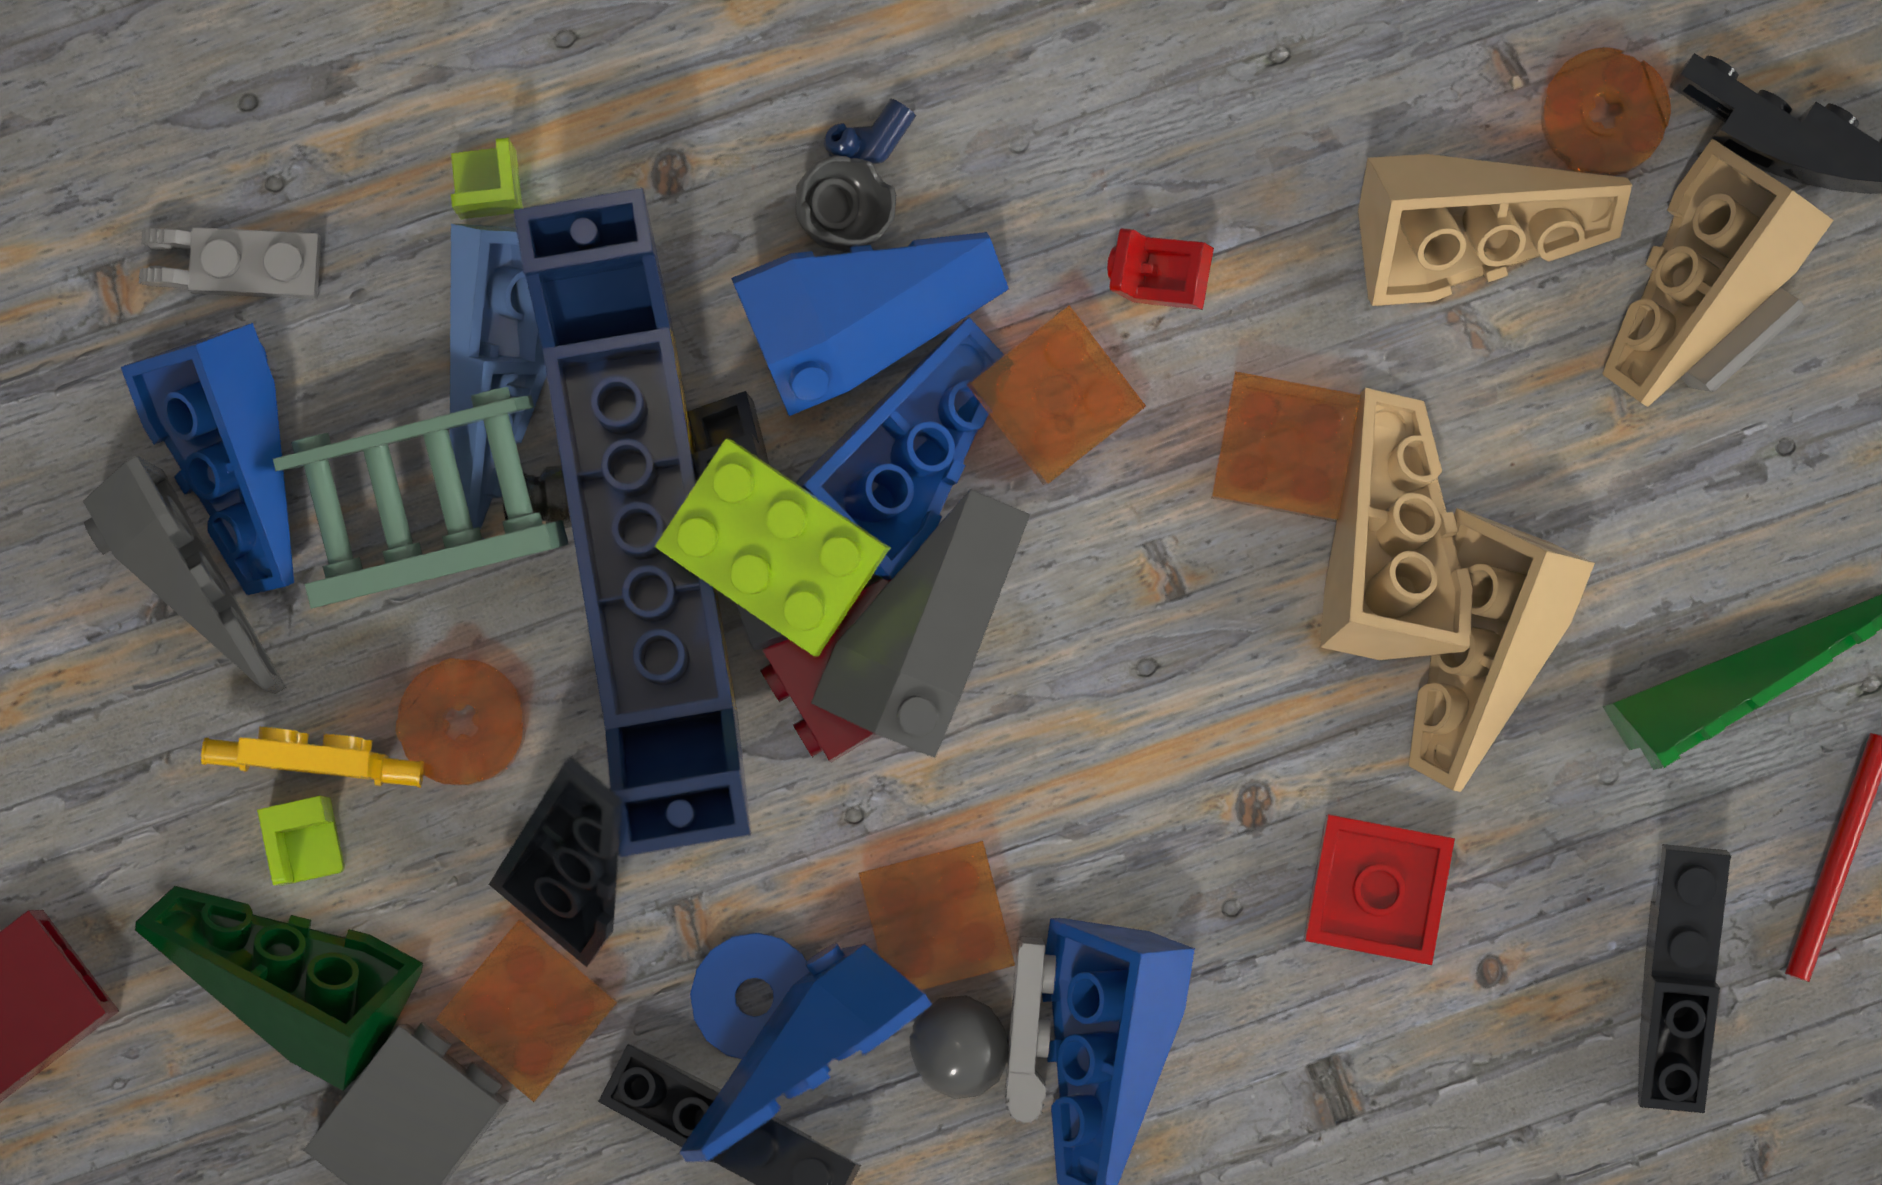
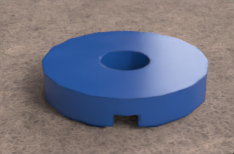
[690,933,810,1059]

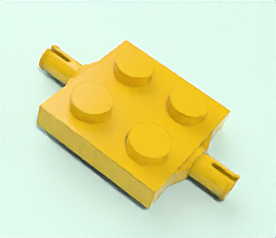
[201,727,424,788]

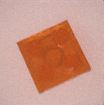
[966,305,1146,485]
[1211,371,1361,522]
[859,841,1015,990]
[436,920,619,1102]

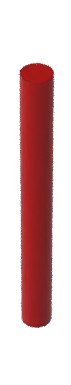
[1785,733,1882,982]

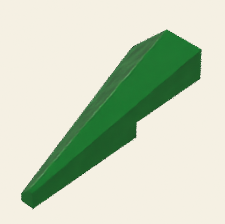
[1602,594,1882,770]

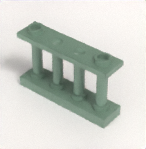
[273,387,569,609]

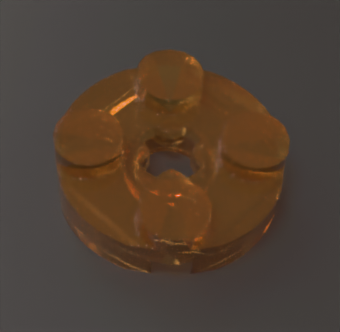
[1540,47,1671,176]
[395,658,526,786]

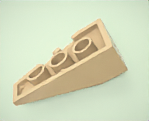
[1602,139,1834,407]
[1358,154,1632,306]
[1320,388,1473,660]
[1409,508,1595,792]

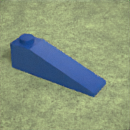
[731,232,1009,416]
[795,317,1012,581]
[121,323,294,595]
[1042,918,1195,1185]
[679,943,932,1162]

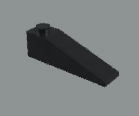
[488,756,622,968]

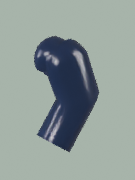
[824,98,916,164]

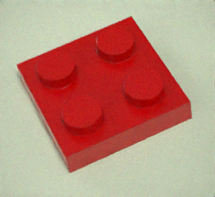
[1303,814,1455,965]

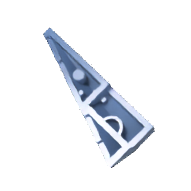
[450,224,547,539]

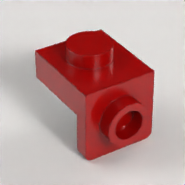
[1107,228,1214,310]

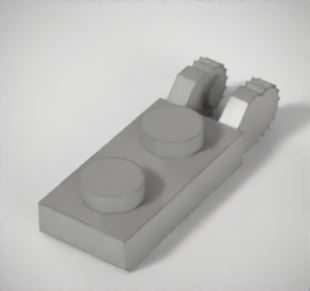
[139,227,321,300]
[1005,936,1056,1125]

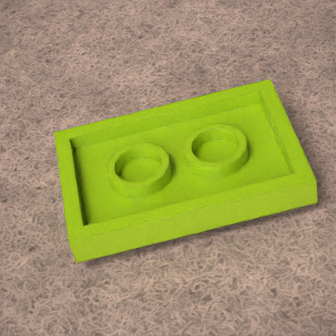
[655,438,890,656]

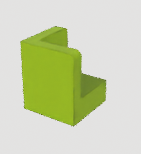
[451,137,523,220]
[257,796,345,886]

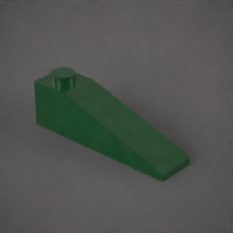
[135,886,423,1091]

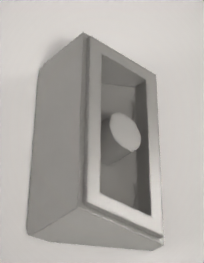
[1681,287,1805,392]

